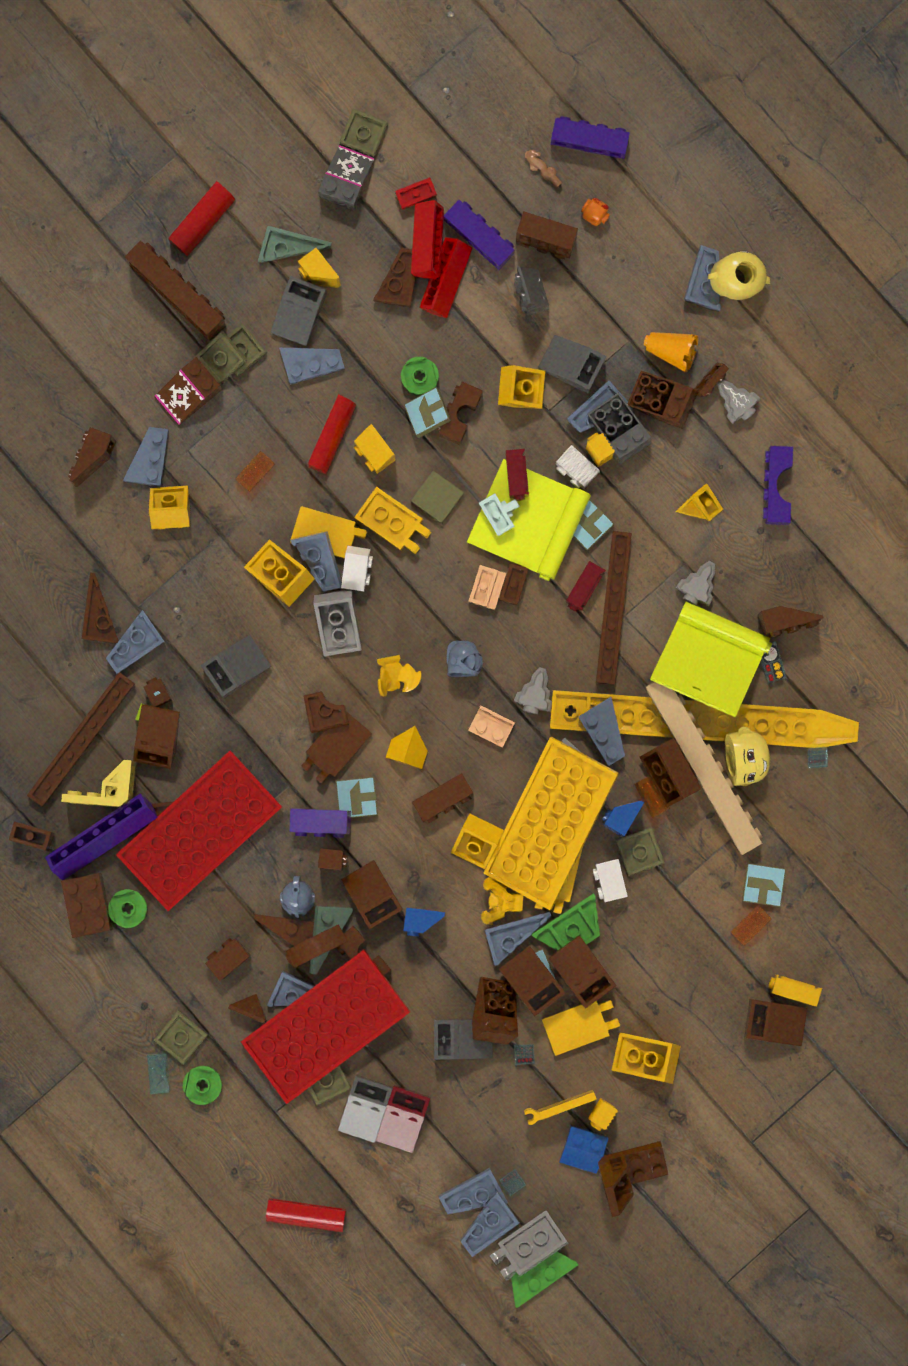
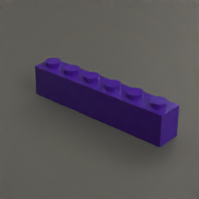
[45,793,158,881]

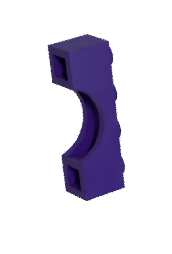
[762,446,793,525]

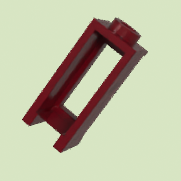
[506,449,529,501]
[566,561,606,612]

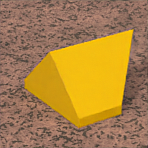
[676,484,723,521]
[386,726,428,769]

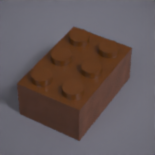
[516,211,578,259]
[640,738,701,808]
[61,873,113,938]

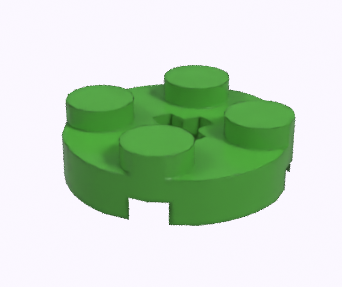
[401,357,439,395]
[108,889,148,928]
[183,1065,222,1105]

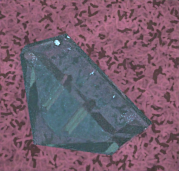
[147,1053,170,1094]

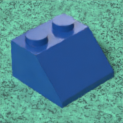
[602,801,644,837]
[403,907,445,937]
[559,1125,608,1174]

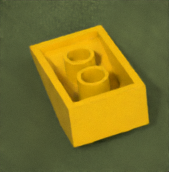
[244,539,315,607]
[612,1032,681,1084]

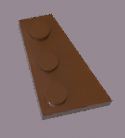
[373,248,416,307]

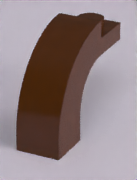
[285,924,347,968]

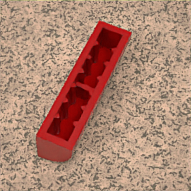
[168,181,236,257]
[411,200,444,278]
[419,237,472,318]
[308,394,357,475]
[266,1198,346,1232]

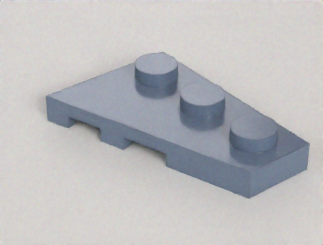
[567,380,633,433]
[438,1168,508,1214]

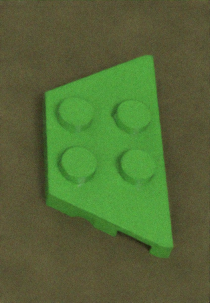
[532,893,600,951]
[509,1251,578,1308]

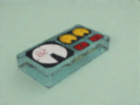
[761,642,787,684]

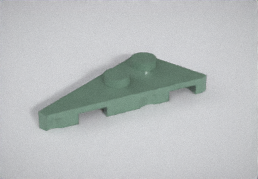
[258,226,332,263]
[309,906,353,974]

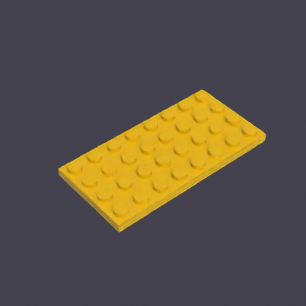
[484,737,619,910]

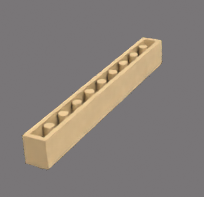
[645,682,763,855]

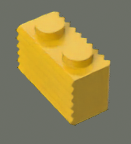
[586,433,615,467]
[588,1098,618,1131]

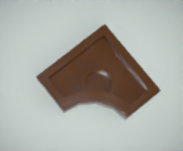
[304,691,349,733]

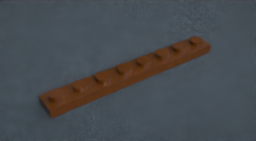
[596,531,632,685]
[27,672,135,807]

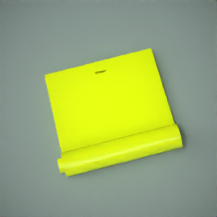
[467,459,591,581]
[650,601,772,717]

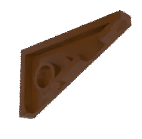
[81,572,119,644]
[254,914,314,946]

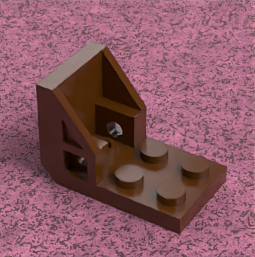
[598,1141,668,1217]

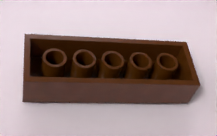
[125,240,226,342]

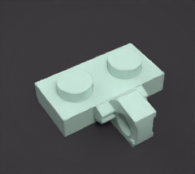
[479,494,520,536]

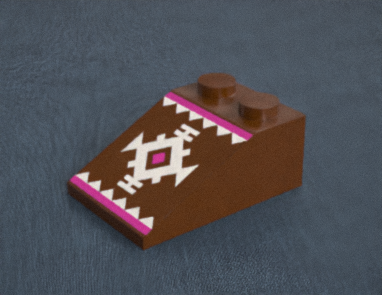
[154,357,222,426]

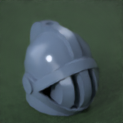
[447,641,483,677]
[280,876,315,918]

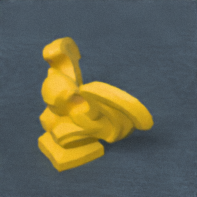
[377,655,421,697]
[481,877,523,925]

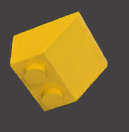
[298,248,341,288]
[498,365,545,409]
[354,424,395,474]
[149,486,190,529]
[450,813,504,869]

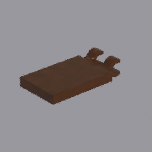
[301,712,372,784]

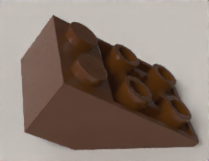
[627,371,697,429]
[68,427,116,487]
[758,606,823,639]
[133,704,180,769]
[341,860,403,930]
[548,935,617,1009]
[499,946,565,1017]
[472,977,518,1045]
[744,999,807,1046]

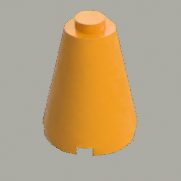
[644,332,699,372]

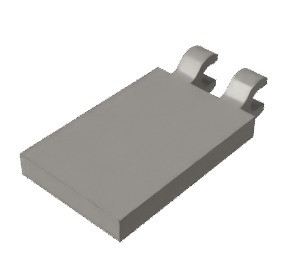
[490,1211,569,1281]

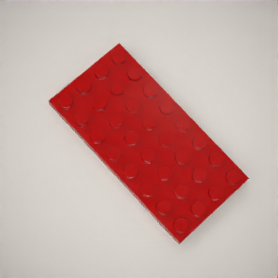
[116,750,282,911]
[241,949,411,1104]

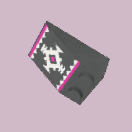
[318,145,375,211]

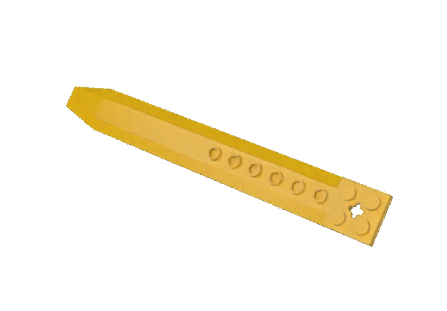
[550,690,859,748]

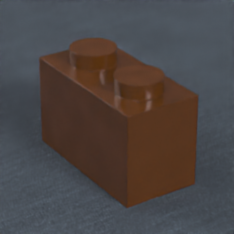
[9,821,54,851]
[318,848,348,871]
[205,938,251,981]

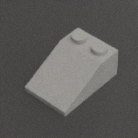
[314,590,362,656]

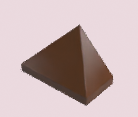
[228,994,266,1023]

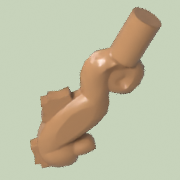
[525,150,562,188]

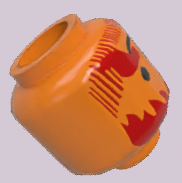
[581,198,610,226]

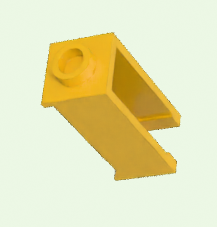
[768,974,822,1007]

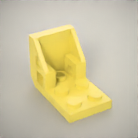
[61,760,136,807]

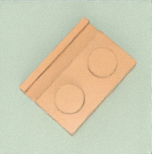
[469,565,506,610]
[468,706,515,748]

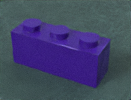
[290,809,351,838]

